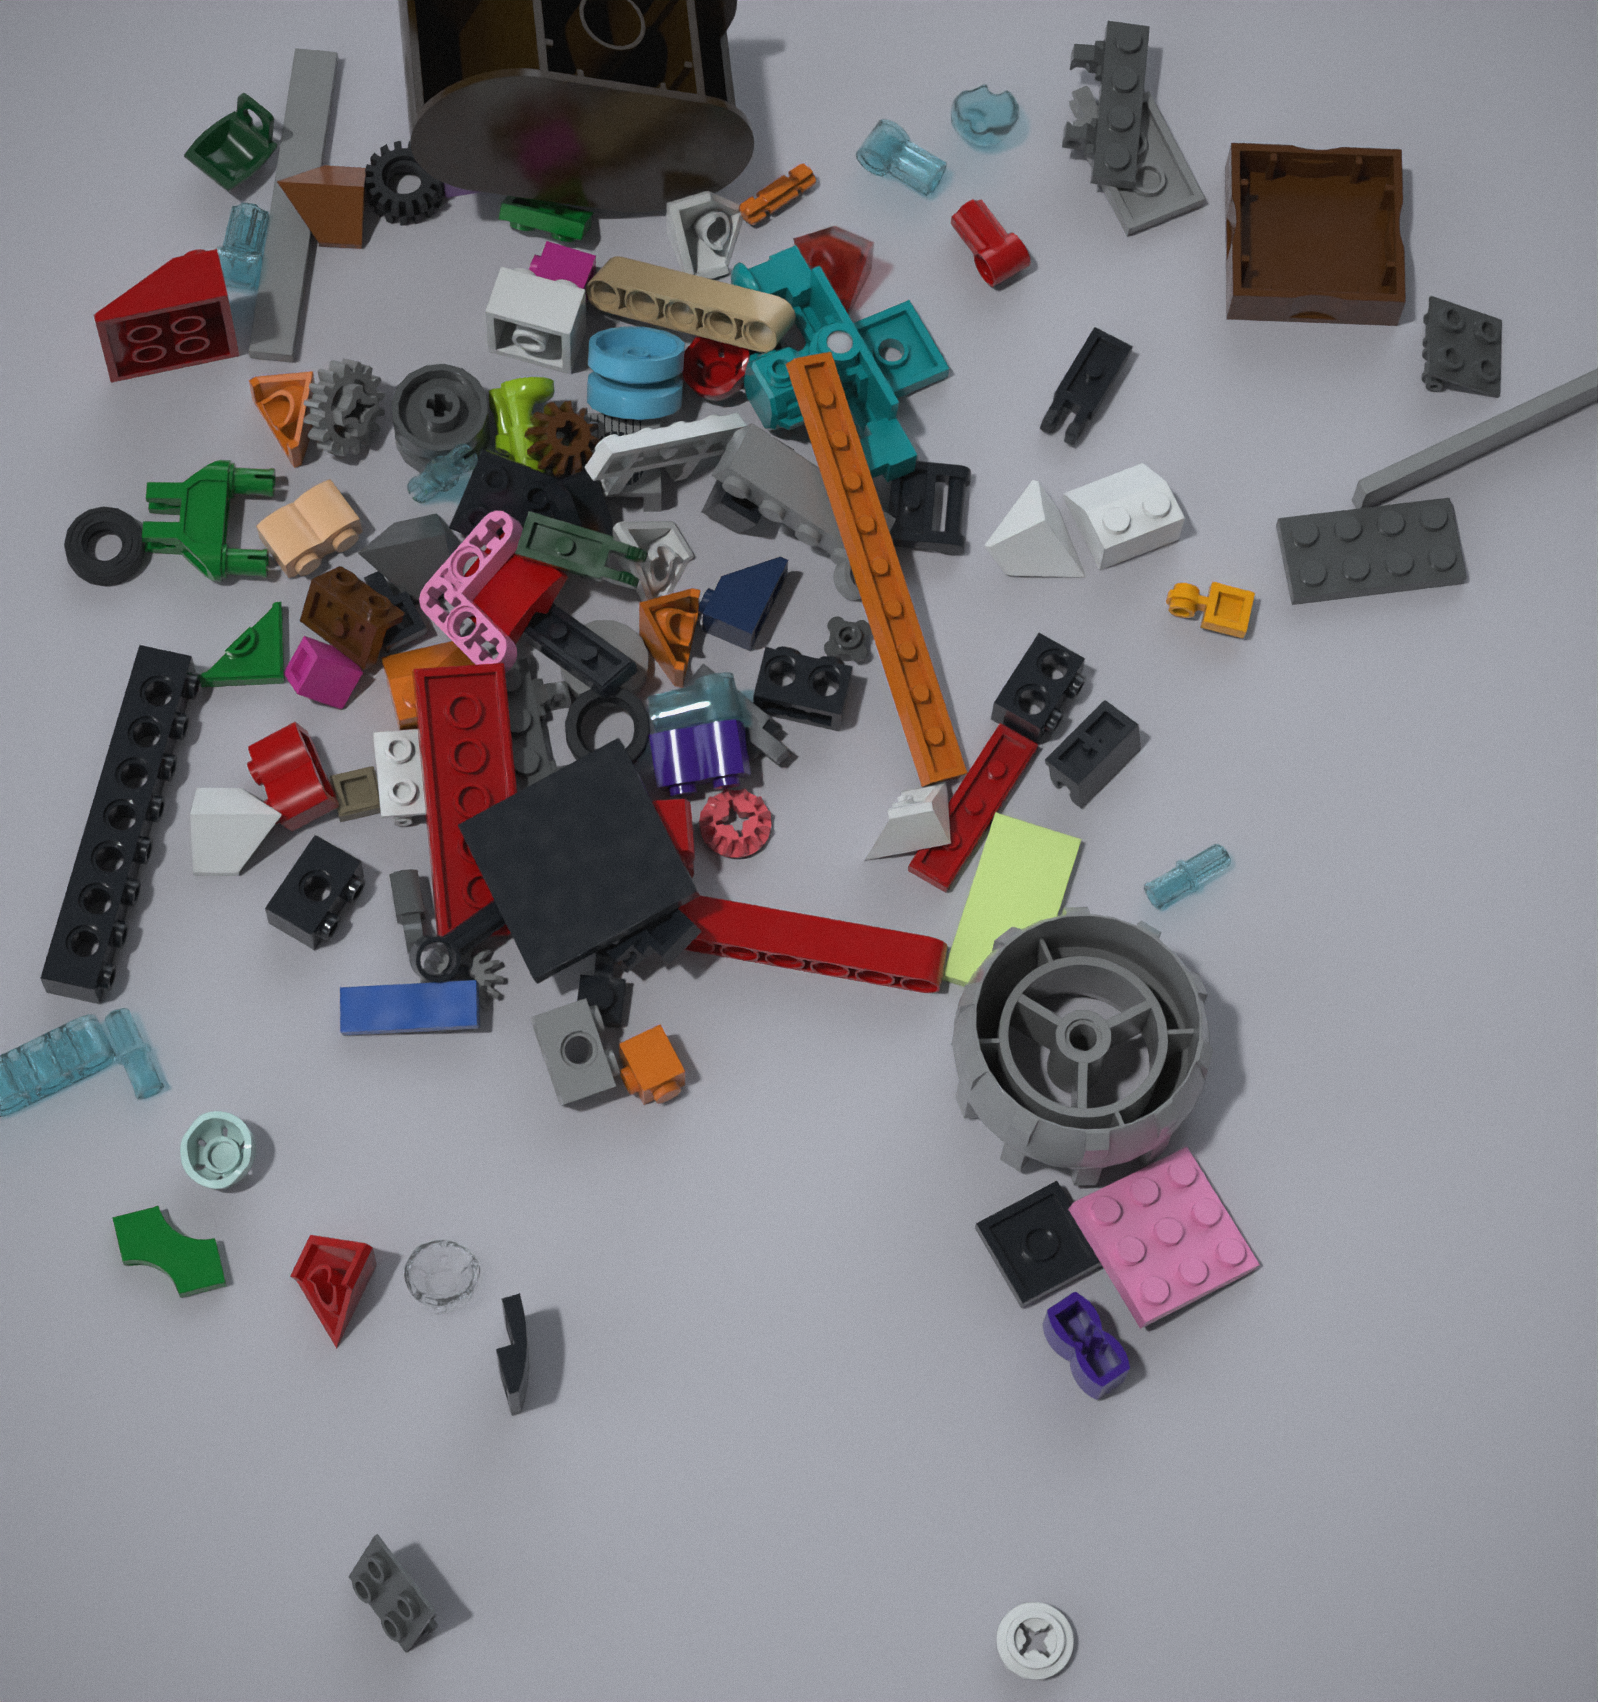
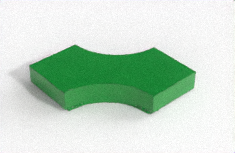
[112,1206,227,1298]

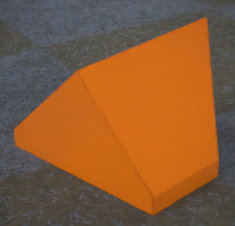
[249,371,315,468]
[639,588,701,688]

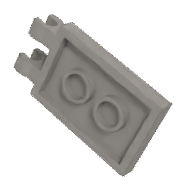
[1069,86,1205,236]

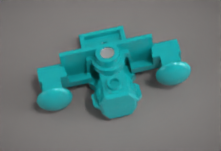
[731,245,950,483]

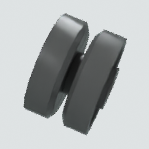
[391,364,490,478]

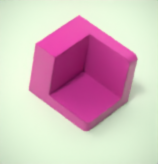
[284,636,363,709]

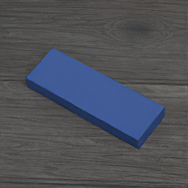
[340,980,480,1036]

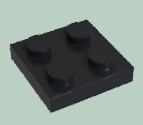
[975,1181,1102,1308]

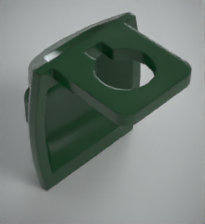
[184,93,277,192]

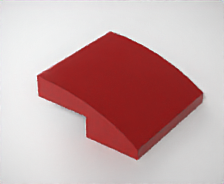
[464,532,568,645]

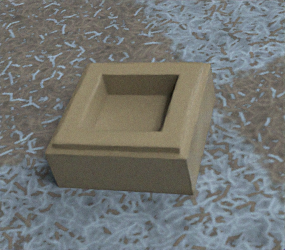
[329,766,381,823]

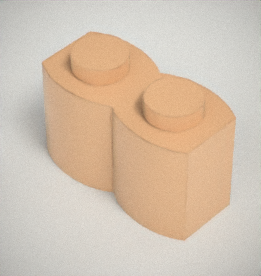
[256,479,363,578]

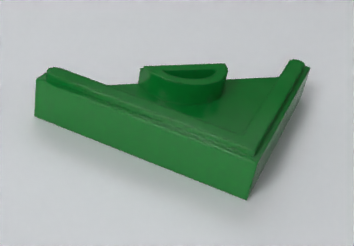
[200,602,284,688]

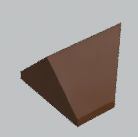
[277,165,366,249]

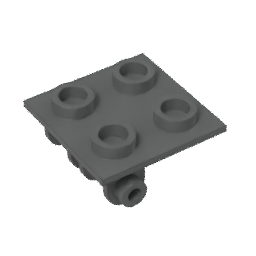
[1421,296,1502,398]
[348,1534,438,1653]

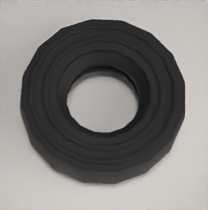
[64,506,145,586]

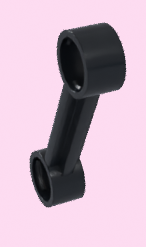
[409,900,506,982]

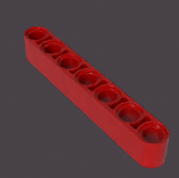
[678,895,948,993]

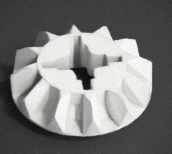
[996,1602,1074,1681]

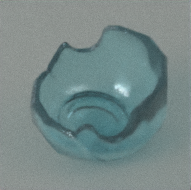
[951,84,1020,147]

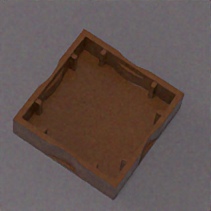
[1225,143,1406,326]

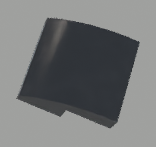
[496,1293,529,1416]

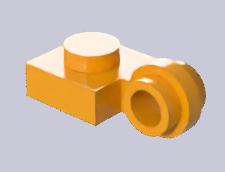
[1166,581,1255,639]

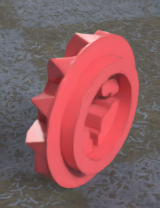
[699,788,771,858]

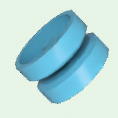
[587,326,685,420]

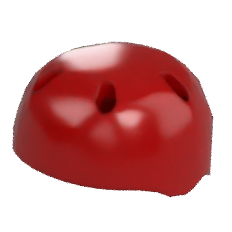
[682,336,750,401]

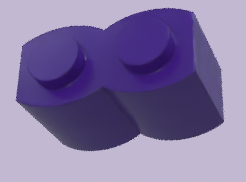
[649,719,751,797]
[1042,1292,1130,1400]

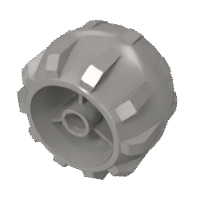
[951,907,1213,1186]

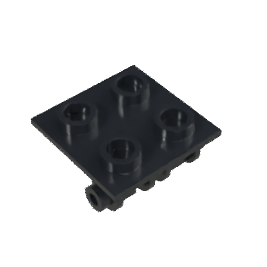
[449,447,561,536]

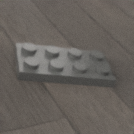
[1276,498,1467,605]

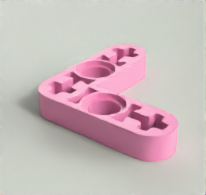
[419,511,523,673]

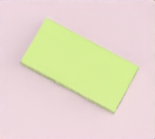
[942,812,1082,987]

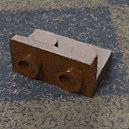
[299,566,404,670]

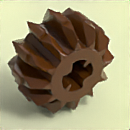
[524,400,601,477]

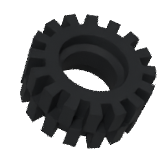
[365,141,444,226]

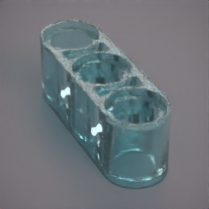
[0,1014,117,1117]

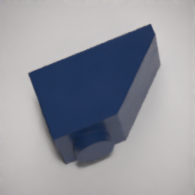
[698,557,788,652]

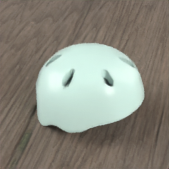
[180,1111,256,1189]

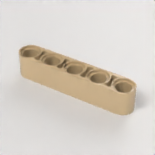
[586,256,796,352]

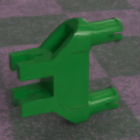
[142,460,276,582]

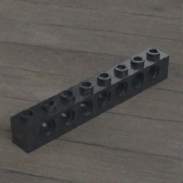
[40,645,201,1004]

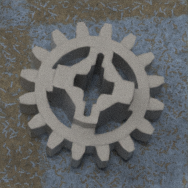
[303,358,385,457]

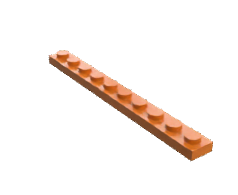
[786,352,967,787]

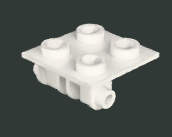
[373,729,426,826]

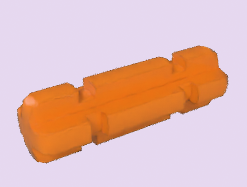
[739,163,816,225]

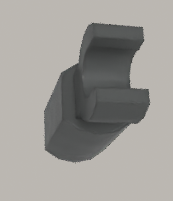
[389,869,426,954]

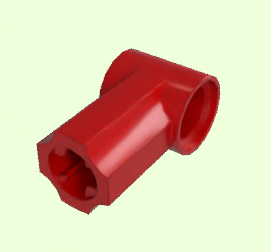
[951,199,1031,287]

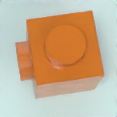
[619,1024,685,1105]

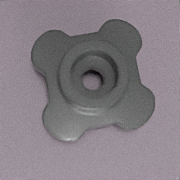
[824,616,871,662]

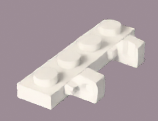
[585,413,746,496]

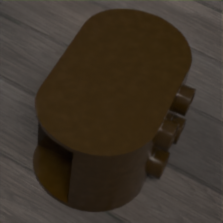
[398,0,754,212]

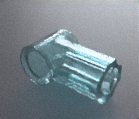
[855,119,947,197]
[217,202,269,292]
[648,672,743,733]

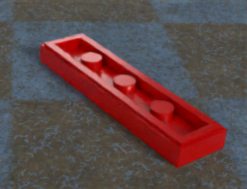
[908,723,1038,893]

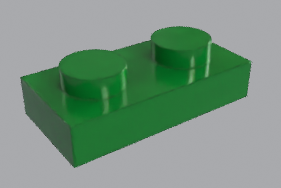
[499,196,594,242]

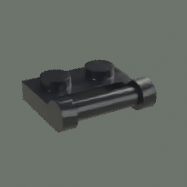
[888,461,971,556]

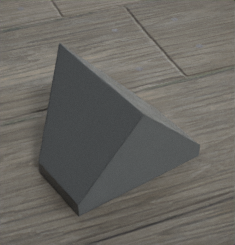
[358,513,450,605]

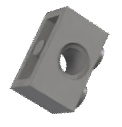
[530,998,620,1105]

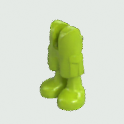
[489,377,555,473]

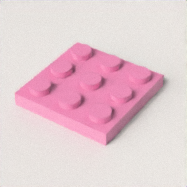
[1068,1147,1260,1329]

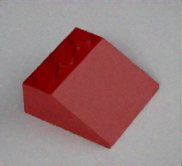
[94,249,239,383]

